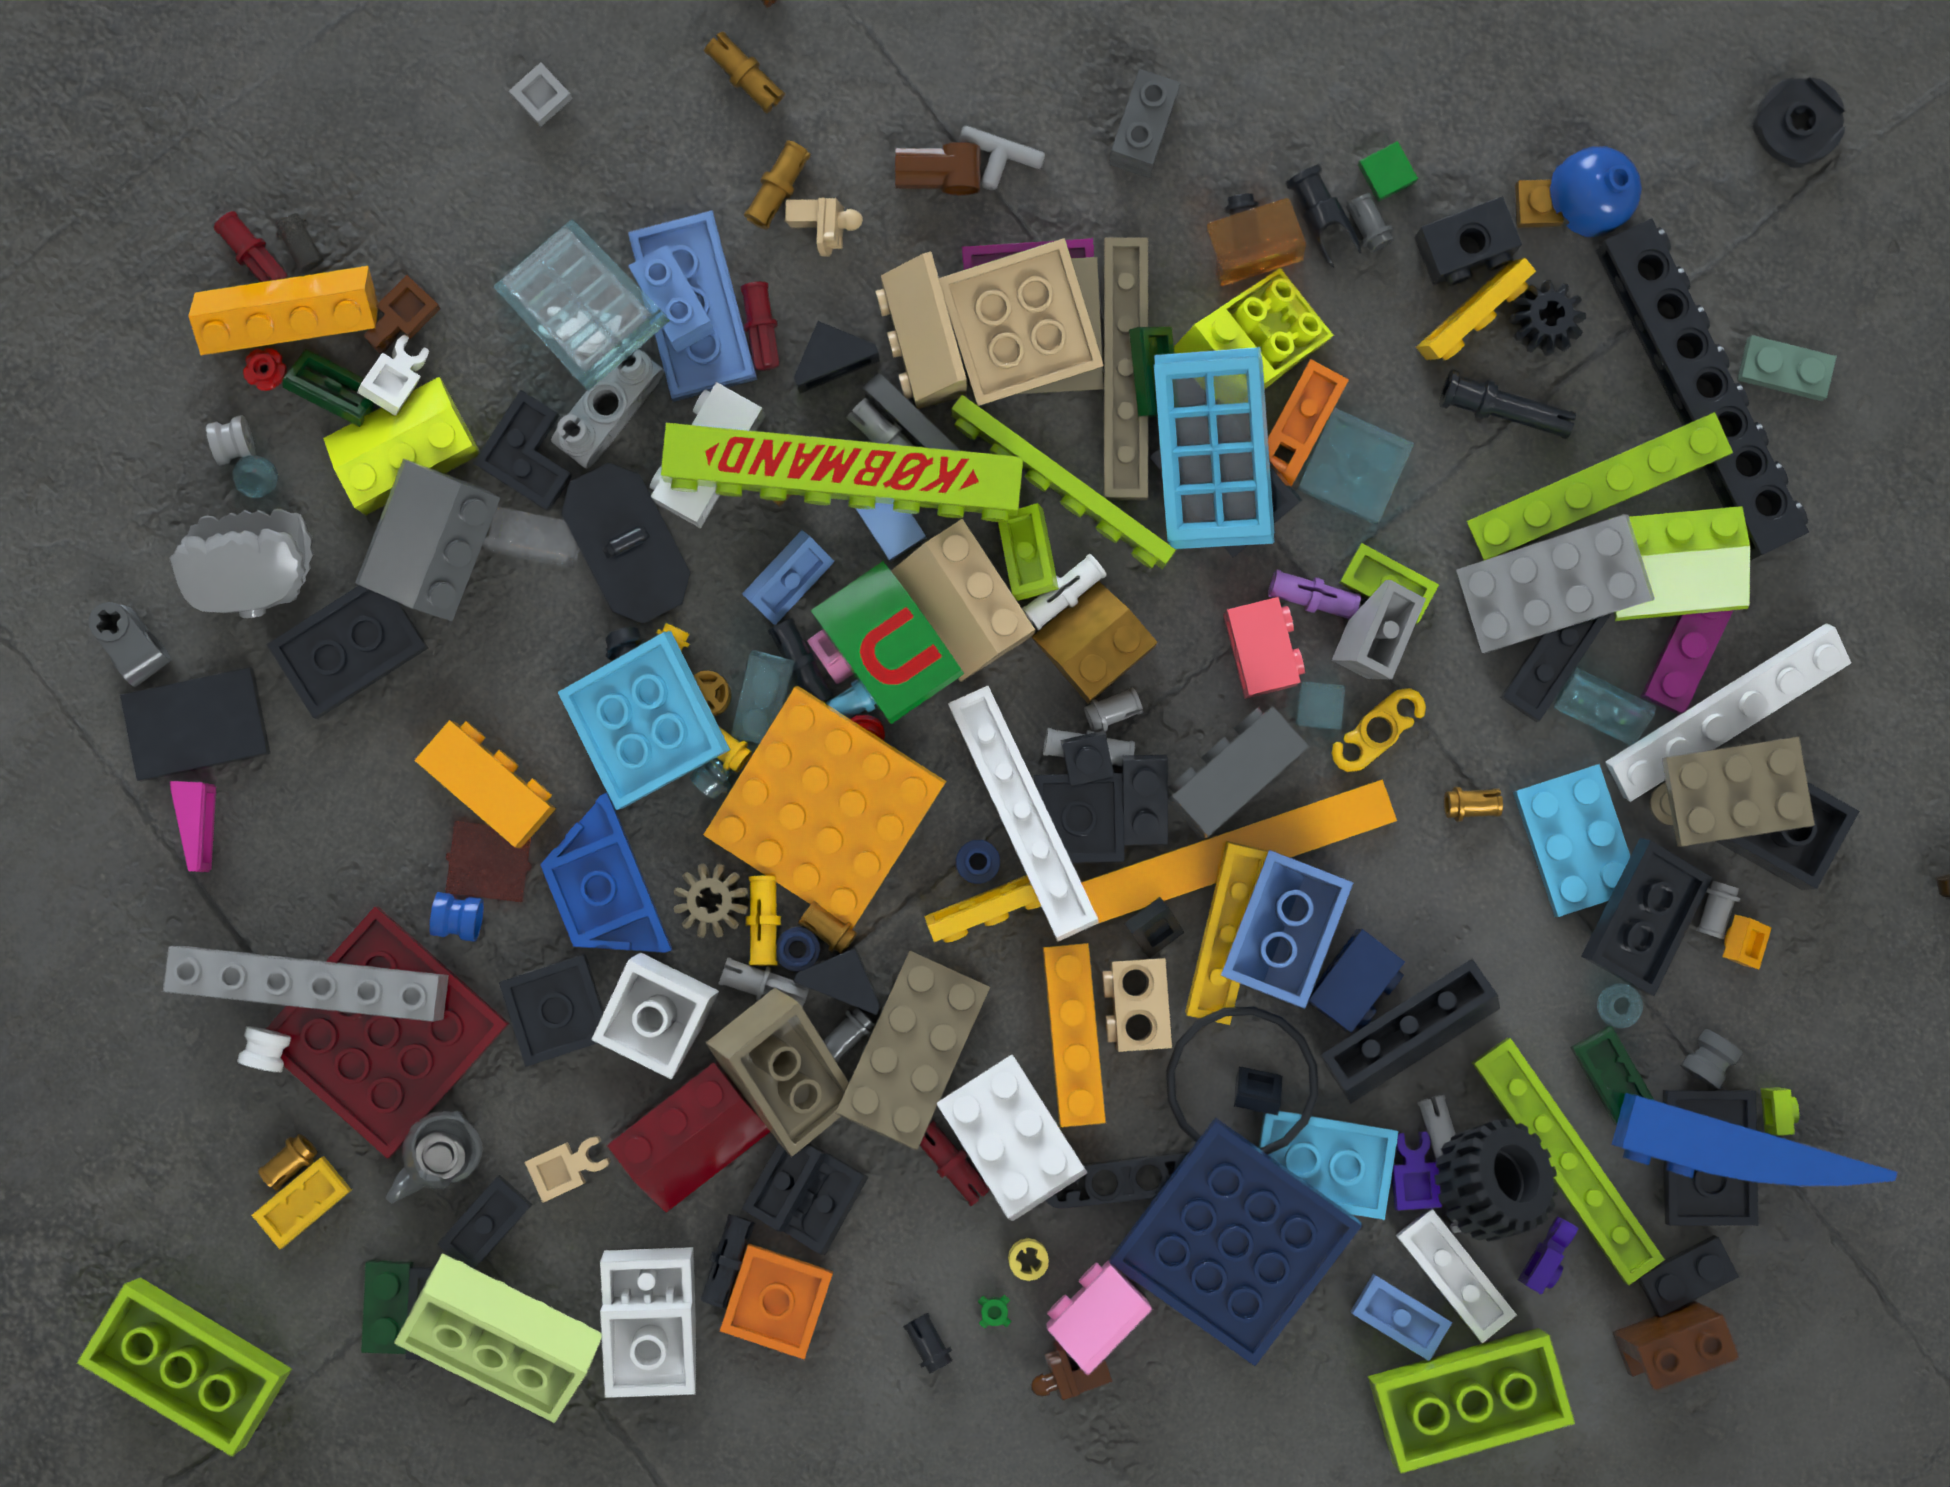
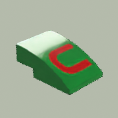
[810,561,964,724]

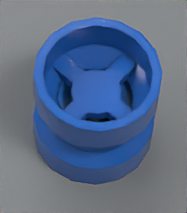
[429,892,484,942]

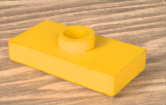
[252,1156,352,1250]

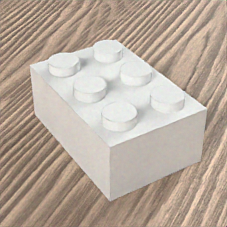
[937,1055,1088,1221]

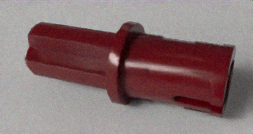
[213,211,288,282]
[741,281,779,371]

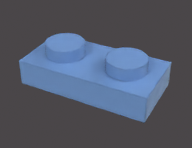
[742,530,835,625]
[1350,1274,1452,1361]

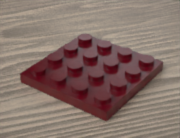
[266,906,510,1159]

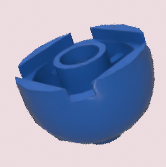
[1550,146,1642,237]

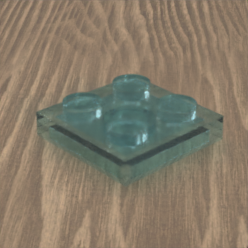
[1297,408,1415,525]

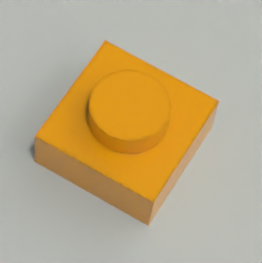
[1722,915,1772,970]

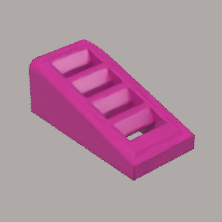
[170,781,216,872]

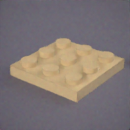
[939,238,1104,406]

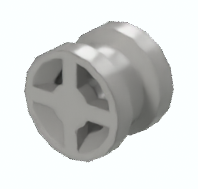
[206,415,256,466]

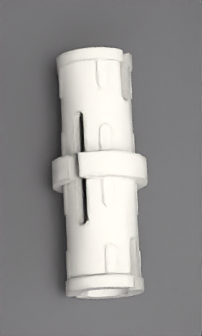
[1021,554,1107,630]

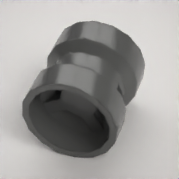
[1681,1029,1743,1090]

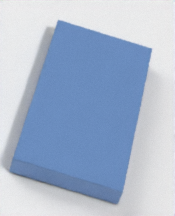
[628,211,757,402]

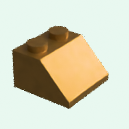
[1031,581,1158,704]

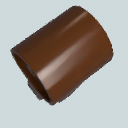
[895,142,981,195]

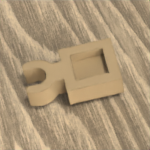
[525,1136,611,1203]

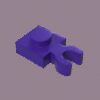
[1392,1131,1442,1211]
[1518,1216,1579,1295]

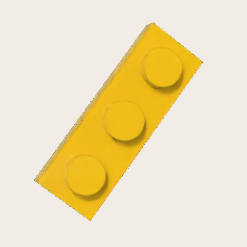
[1416,258,1536,360]
[924,875,1041,943]

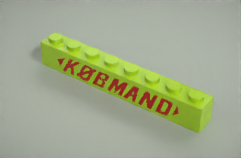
[661,423,1023,522]

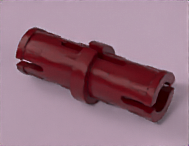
[919,1120,990,1207]

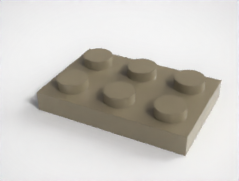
[1662,737,1815,847]

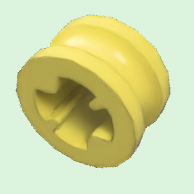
[1008,1238,1049,1281]

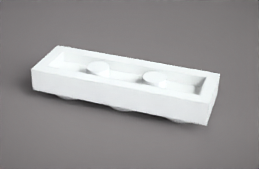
[1395,1208,1517,1343]

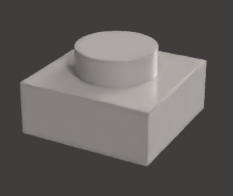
[509,62,573,127]

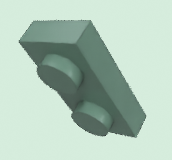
[1737,335,1837,401]

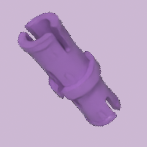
[1268,569,1361,620]

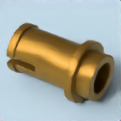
[1444,787,1503,822]
[798,901,857,954]
[258,1134,317,1191]

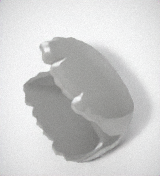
[170,509,314,618]

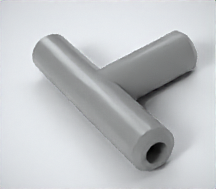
[959,126,1045,190]

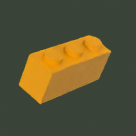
[414,720,556,849]

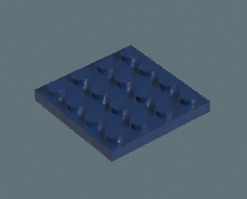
[1110,1117,1362,1366]

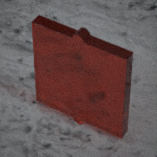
[445,821,532,902]

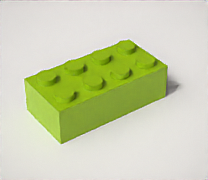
[77,1277,292,1456]
[1368,1328,1575,1473]

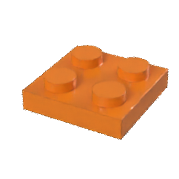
[720,1243,834,1359]

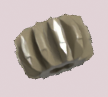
[673,864,748,938]

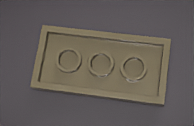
[835,951,990,1151]

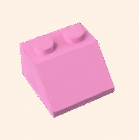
[1046,1260,1152,1375]

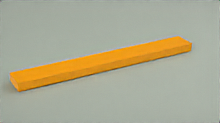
[1081,779,1397,923]

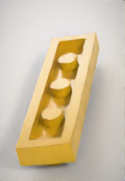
[1185,841,1268,1025]

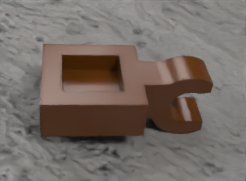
[364,275,441,354]

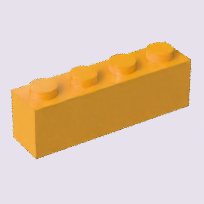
[188,266,378,355]
[1042,943,1106,1127]

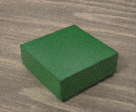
[1358,141,1418,202]

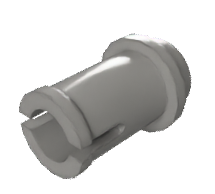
[1084,687,1143,732]
[1697,881,1741,939]

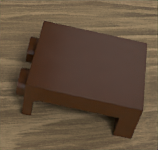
[1612,1301,1739,1390]

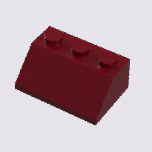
[607,1061,771,1213]

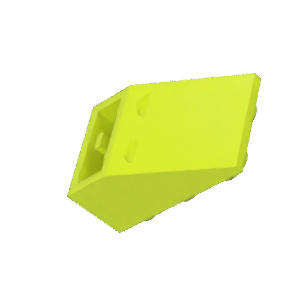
[1174,268,1334,404]

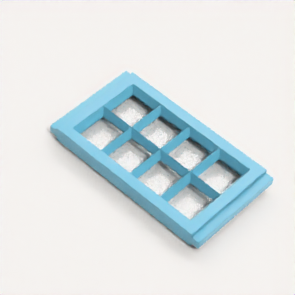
[1154,347,1275,549]

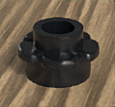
[605,627,647,661]

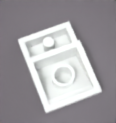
[600,1247,696,1397]

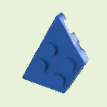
[540,793,673,953]

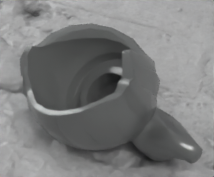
[386,1111,483,1204]

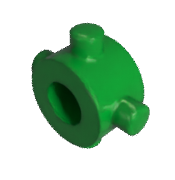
[978,1294,1011,1329]

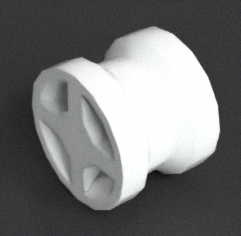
[237,1026,291,1072]

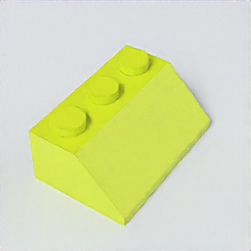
[323,377,480,516]

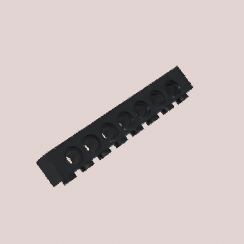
[1595,218,1809,561]

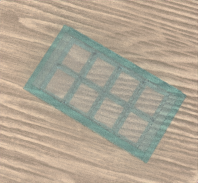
[493,219,670,391]

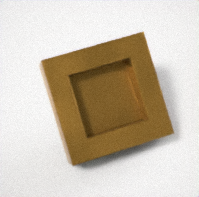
[1515,180,1564,228]

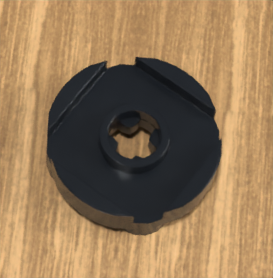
[1753,77,1845,168]

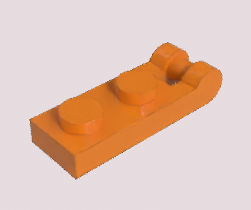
[1268,359,1349,486]

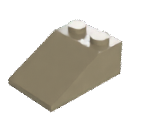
[706,988,849,1157]

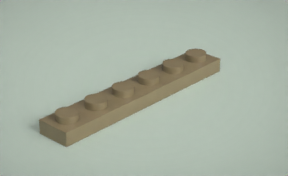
[1103,238,1148,500]

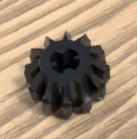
[1509,280,1586,356]

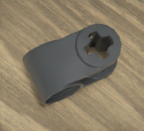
[89,602,172,687]

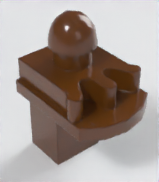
[1031,1340,1113,1400]

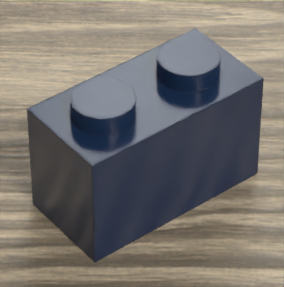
[1308,929,1405,1033]

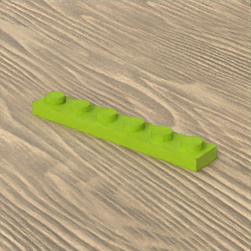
[952,395,1176,569]
[1467,412,1733,560]
[1471,1037,1665,1285]

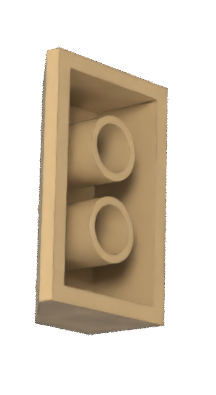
[875,252,967,409]
[891,519,1035,682]

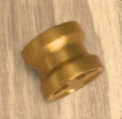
[693,671,732,716]

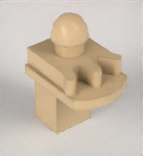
[785,198,863,256]

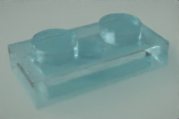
[731,650,795,744]
[1554,667,1656,746]

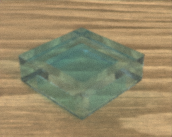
[1296,681,1345,730]

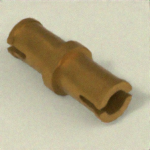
[704,31,785,113]
[744,140,811,230]

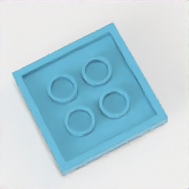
[558,631,730,810]

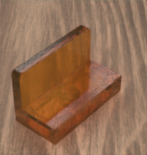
[1207,198,1306,286]

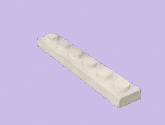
[1605,623,1851,802]
[948,686,1099,941]

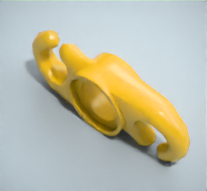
[1331,688,1426,772]

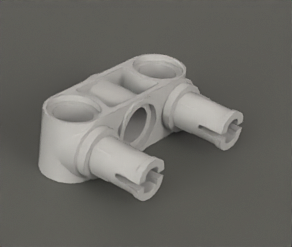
[551,343,664,469]

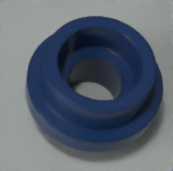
[956,840,1000,884]
[777,927,820,971]

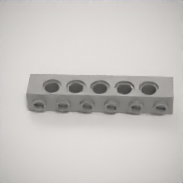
[163,946,449,1021]

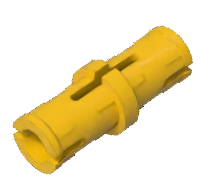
[746,876,781,966]

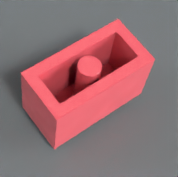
[1223,597,1305,699]

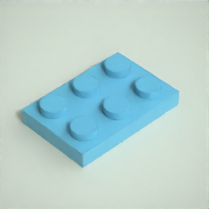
[1513,764,1631,917]
[1258,1110,1398,1220]

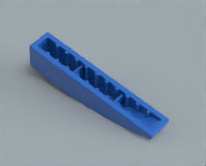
[1611,1093,1897,1186]

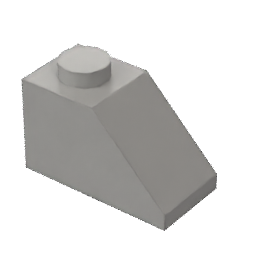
[1332,580,1426,679]

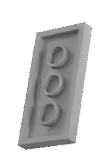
[1456,514,1655,653]

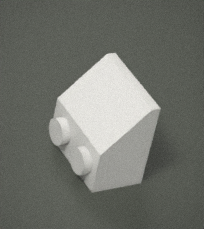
[591,952,719,1079]

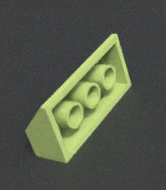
[394,1253,602,1423]

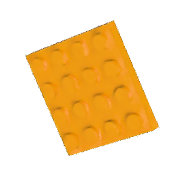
[703,686,947,929]

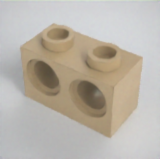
[1102,958,1172,1052]

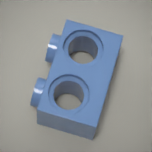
[628,245,715,353]

